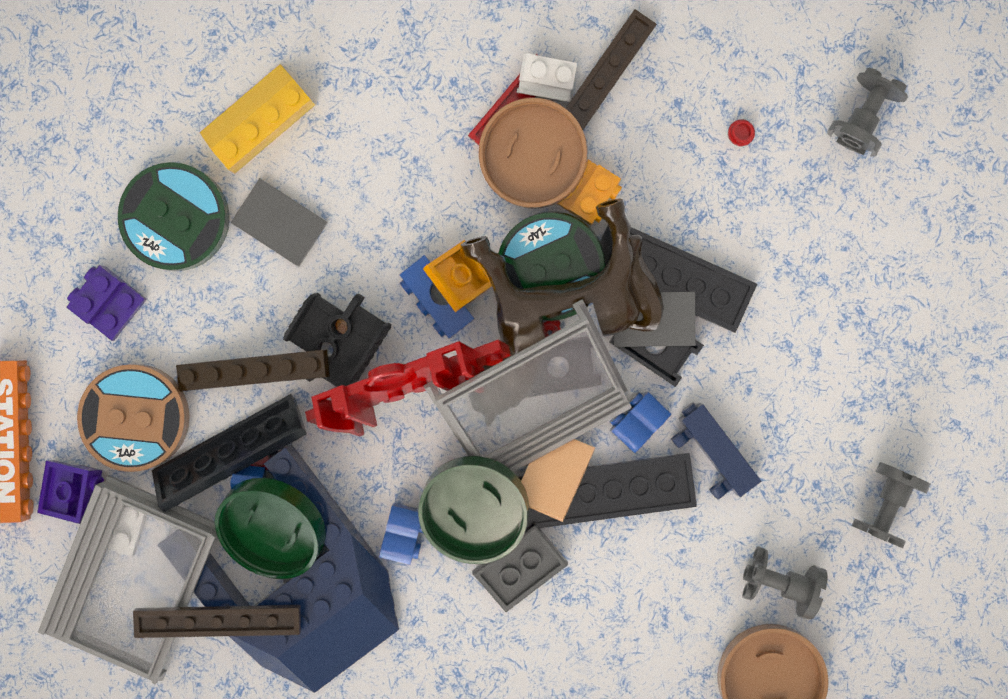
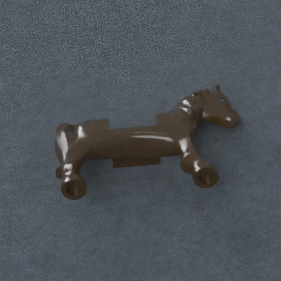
[461,198,664,426]

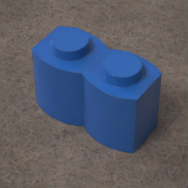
[610,392,671,453]
[379,503,424,565]

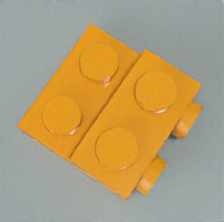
[557,159,622,226]
[423,240,492,312]

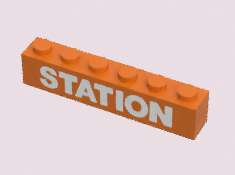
[0,360,34,523]

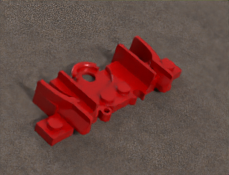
[305,339,511,437]

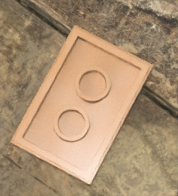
[521,439,595,522]

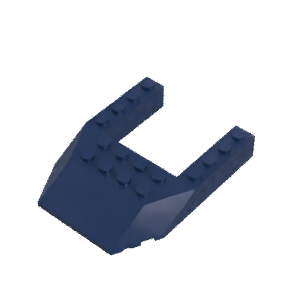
[158,444,399,693]

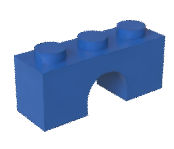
[399,255,475,339]

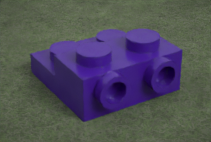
[66,265,147,341]
[37,460,105,524]

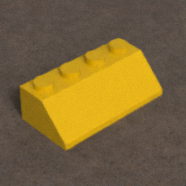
[200,64,315,174]

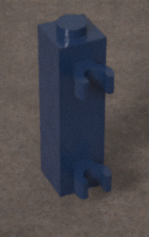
[671,402,762,500]

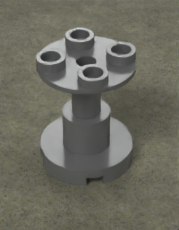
[827,68,908,157]
[851,462,931,548]
[742,546,828,619]

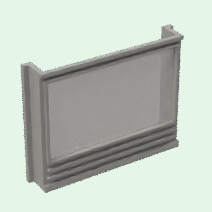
[424,300,632,472]
[38,475,218,684]

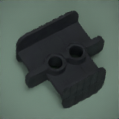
[283,293,392,387]

